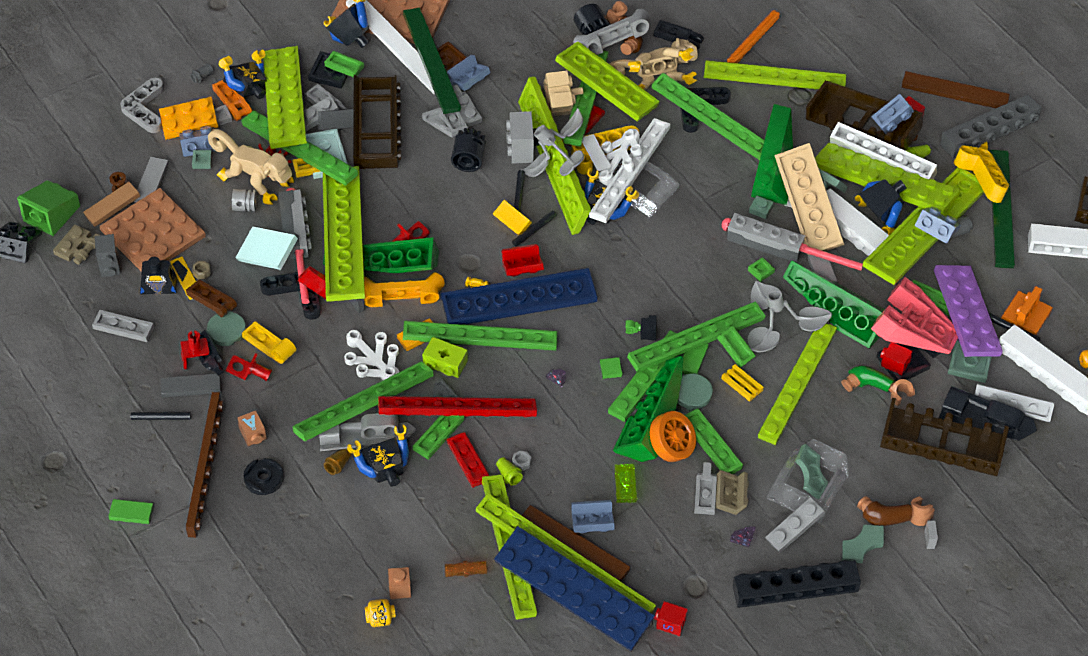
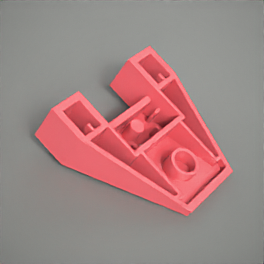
[871,277,958,354]

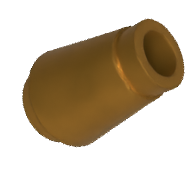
[324,449,352,475]

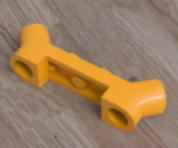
[364,272,445,307]

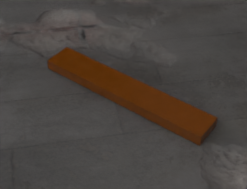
[901,71,1010,108]
[521,505,630,582]

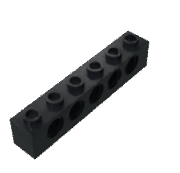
[732,560,861,608]

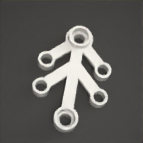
[599,129,643,186]
[344,330,399,380]

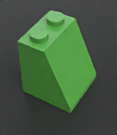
[17,180,80,236]

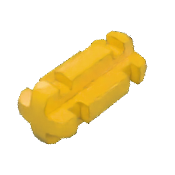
[465,277,489,288]

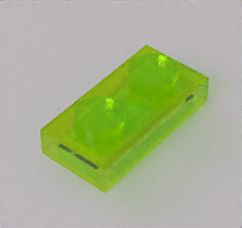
[614,464,637,503]

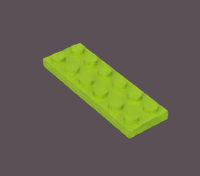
[555,41,660,122]

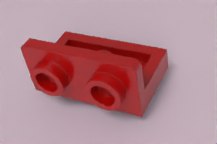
[501,244,544,276]

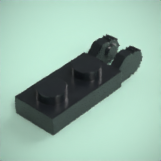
[653,20,704,51]

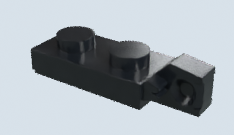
[198,330,224,376]

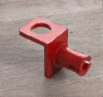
[391,221,430,242]
[180,331,209,369]
[226,353,272,381]

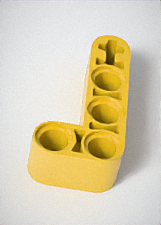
[571,126,639,175]
[954,145,1009,203]

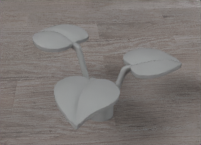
[522,108,584,177]
[748,281,832,352]

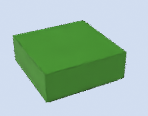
[748,257,775,282]
[600,357,622,379]

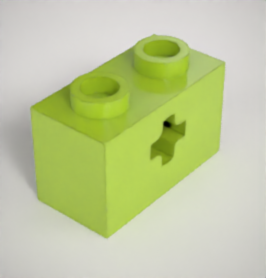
[423,337,468,378]

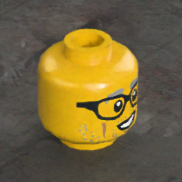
[365,599,396,627]

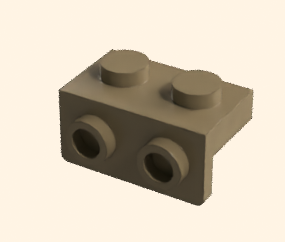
[715,470,749,515]

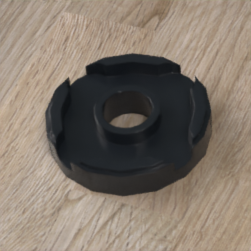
[243,458,284,495]

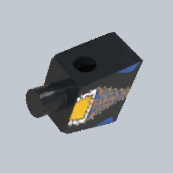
[140,257,177,295]

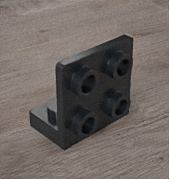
[0,222,42,263]

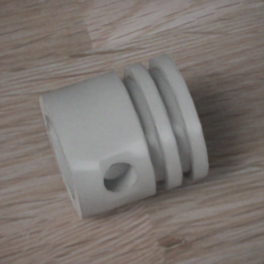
[232,189,257,212]

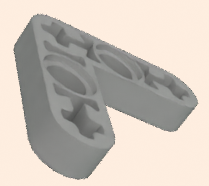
[120,77,163,133]

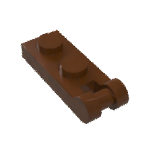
[186,279,237,317]

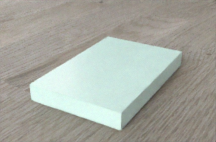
[306,129,348,179]
[235,227,298,270]

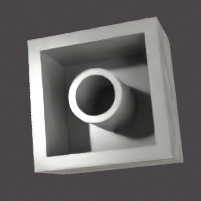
[506,111,534,163]

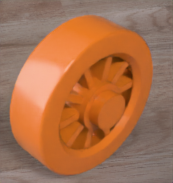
[650,411,696,462]

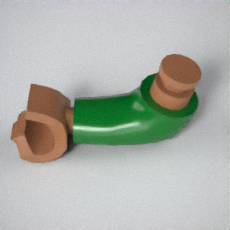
[841,365,915,406]

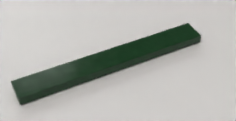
[403,8,461,114]
[990,150,1015,269]

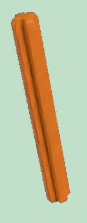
[727,10,780,63]

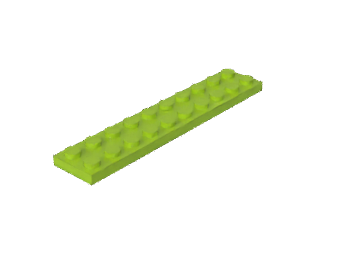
[518,77,591,235]
[323,166,365,302]
[862,167,984,285]

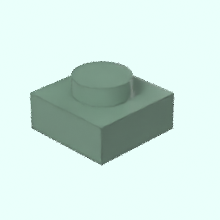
[192,150,212,169]
[749,196,773,219]

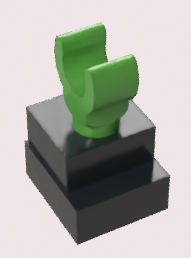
[625,315,657,341]

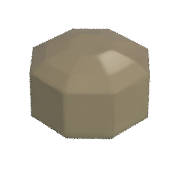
[192,261,211,279]

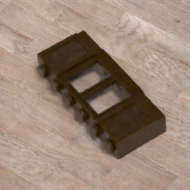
[806,80,923,151]
[880,398,1009,477]

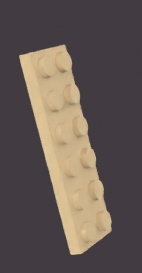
[775,143,844,255]

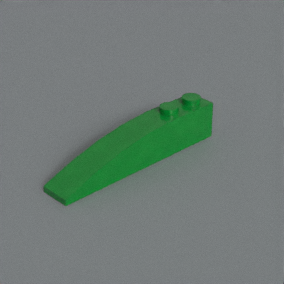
[751,104,793,205]
[323,237,439,273]
[783,260,884,348]
[613,356,684,462]

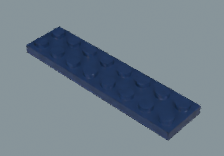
[441,268,597,325]
[494,526,655,652]

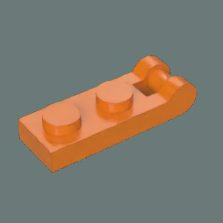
[212,80,252,121]

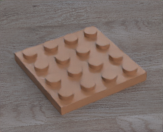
[100,188,206,272]

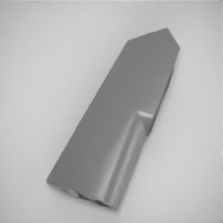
[319,413,416,451]

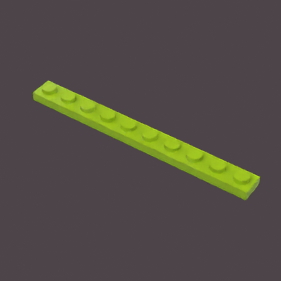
[476,494,656,614]

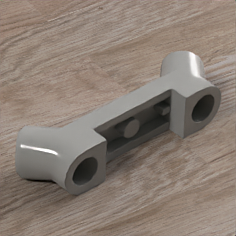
[573,9,650,55]

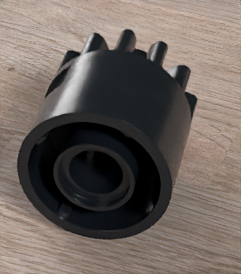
[573,4,611,35]
[451,128,486,172]

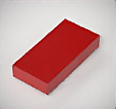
[298,266,326,299]

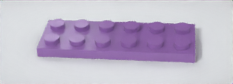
[934,265,1003,357]

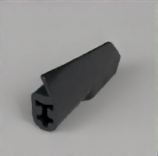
[938,386,1037,441]

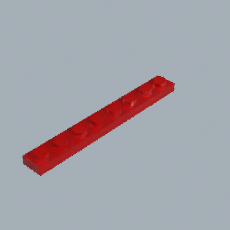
[378,396,537,417]

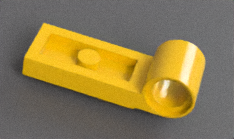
[242,322,296,364]

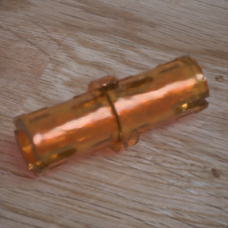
[445,561,487,577]

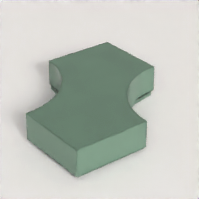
[795,444,828,500]
[842,525,884,563]

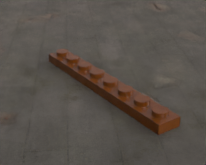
[186,392,224,538]

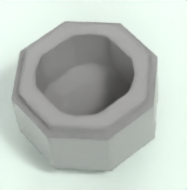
[512,450,532,471]

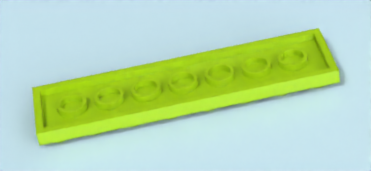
[263,46,307,149]
[815,142,960,215]

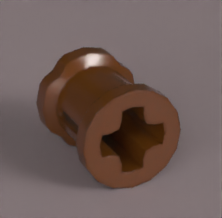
[109,172,126,192]

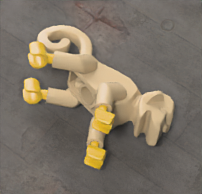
[609,38,698,90]
[208,129,294,205]

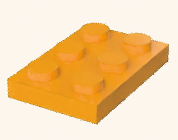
[159,97,218,140]

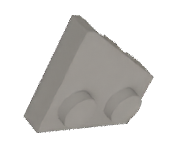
[422,107,468,138]

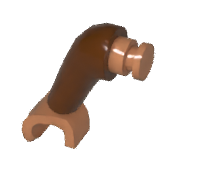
[606,1,643,55]
[857,496,935,526]

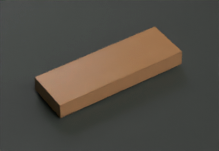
[83,182,140,227]

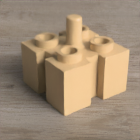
[544,71,583,117]

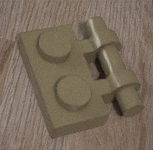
[53,225,100,265]

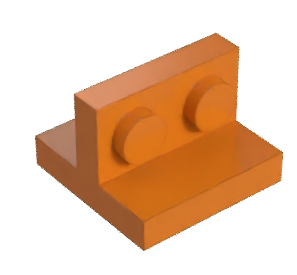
[1002,286,1053,335]

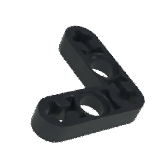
[680,87,731,133]
[260,272,321,320]

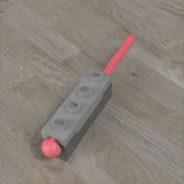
[278,188,311,304]
[722,213,863,271]

